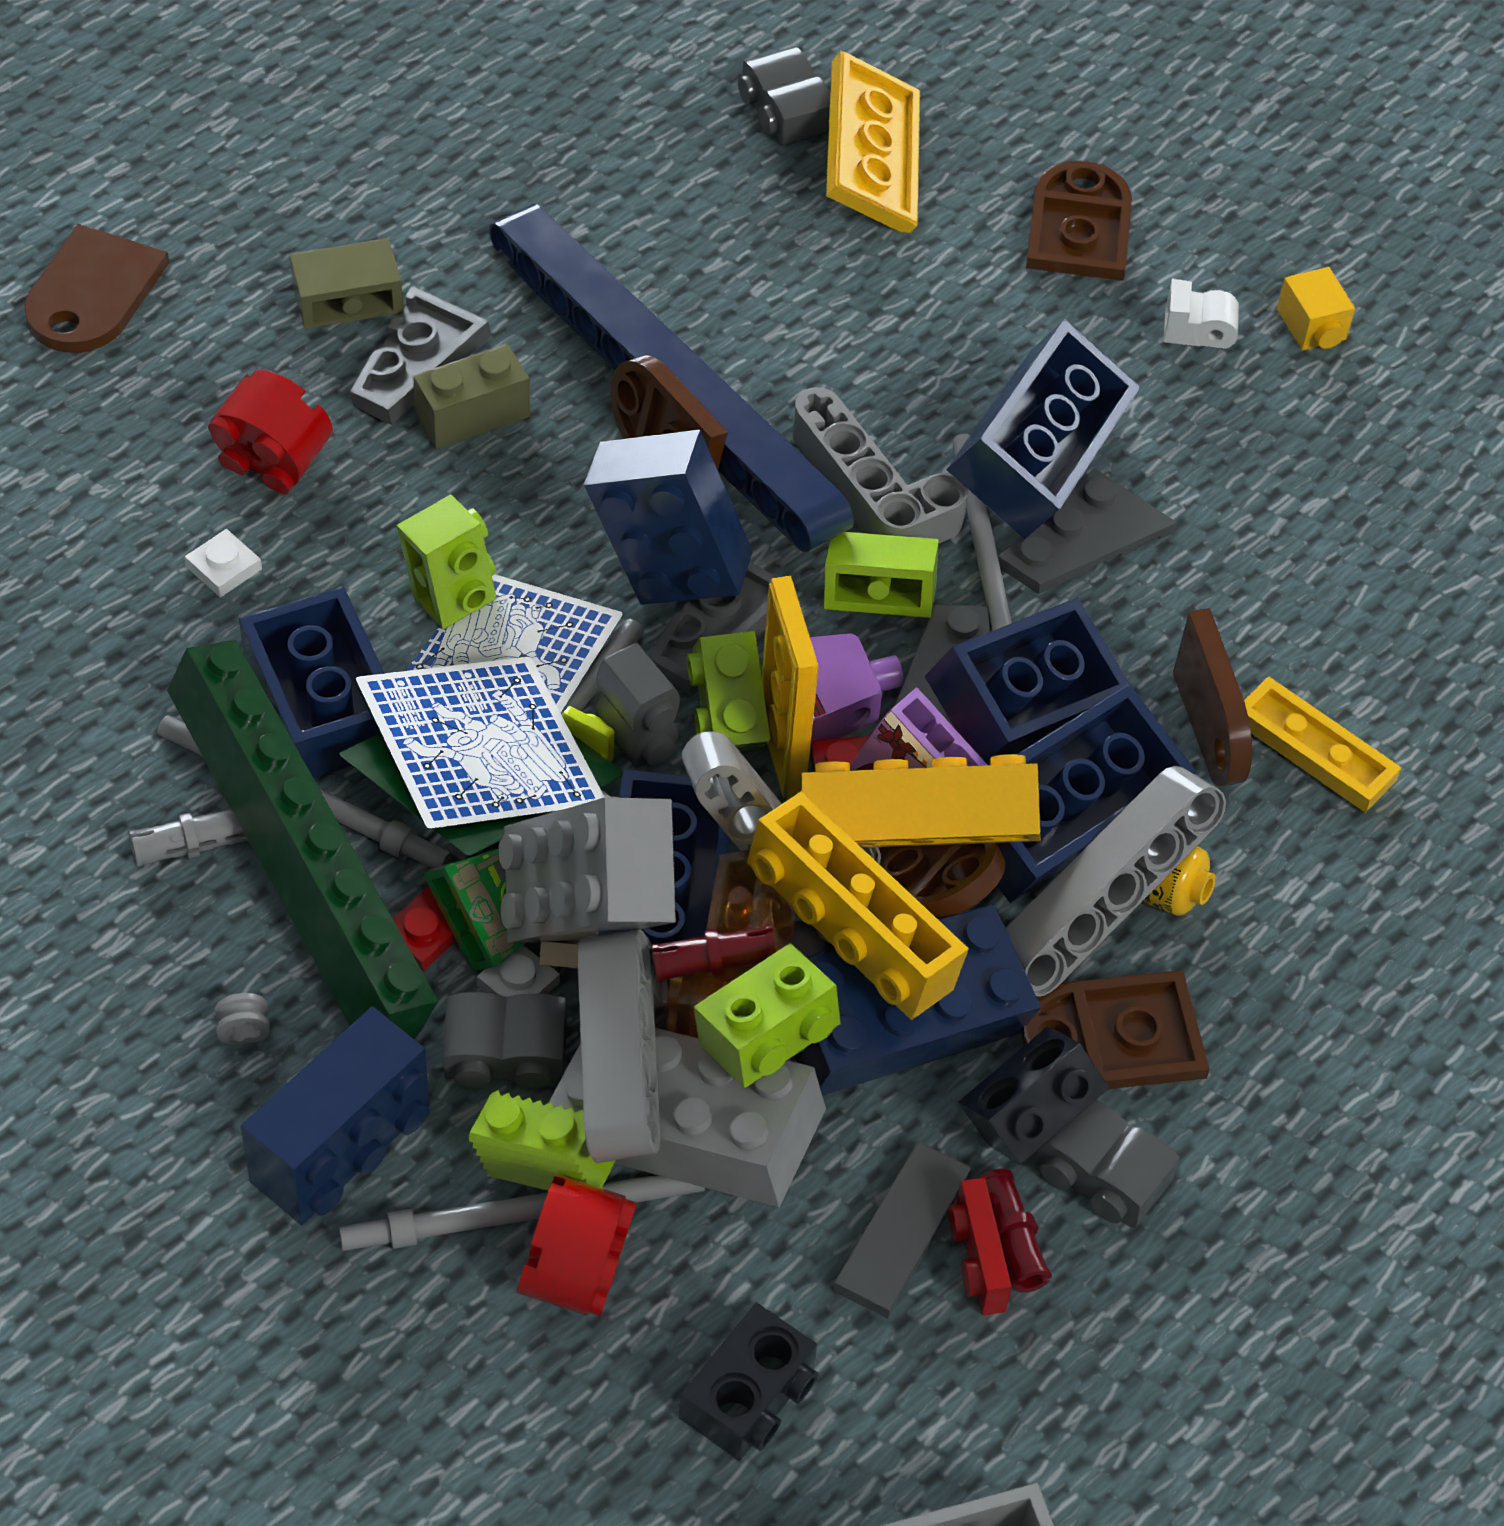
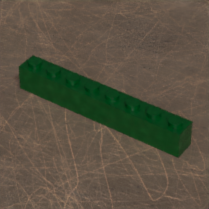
[167,640,439,1039]

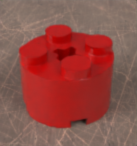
[208,369,333,495]
[516,1173,637,1317]

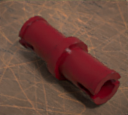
[652,923,776,982]
[979,1168,1052,1293]

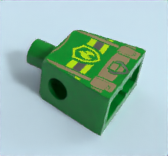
[423,848,525,971]

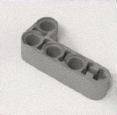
[793,387,968,543]
[682,731,881,911]
[578,929,669,1163]

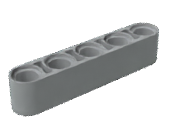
[1005,766,1226,997]

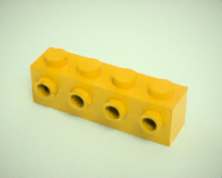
[802,755,1041,848]
[747,792,969,1020]

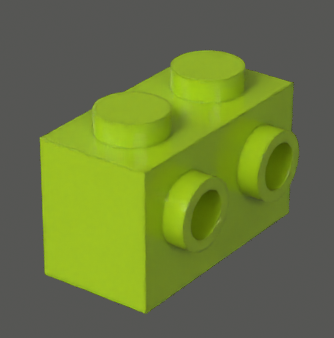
[396,494,497,630]
[824,532,939,618]
[687,631,770,751]
[694,943,841,1089]

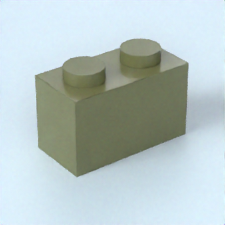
[290,238,403,329]
[413,343,530,449]

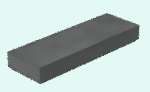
[833,1141,972,1319]

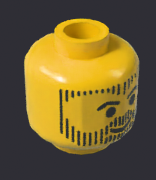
[1142,846,1216,916]

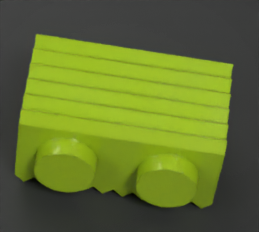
[469,1090,616,1191]

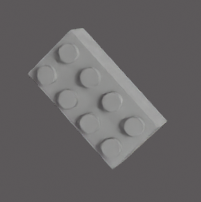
[499,797,675,943]
[549,1028,826,1207]

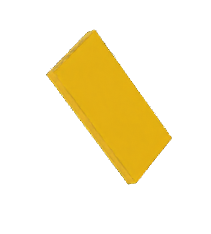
[826,51,920,233]
[762,575,819,800]

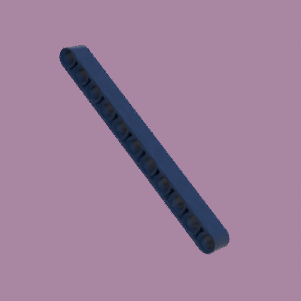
[489,204,854,552]

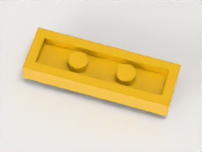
[1244,676,1402,813]

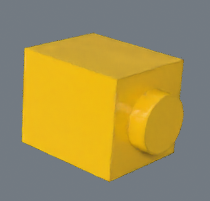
[1277,267,1355,350]

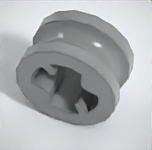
[215,993,271,1045]

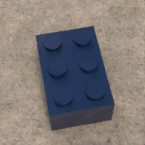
[584,430,753,605]
[239,586,385,778]
[925,597,1129,765]
[240,1006,429,1226]

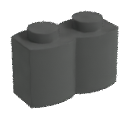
[738,46,831,146]
[596,642,680,769]
[442,992,567,1090]
[1035,1099,1180,1228]

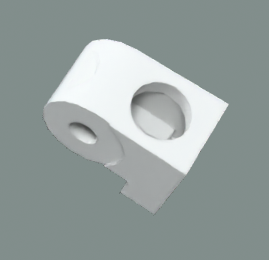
[1163,279,1239,348]

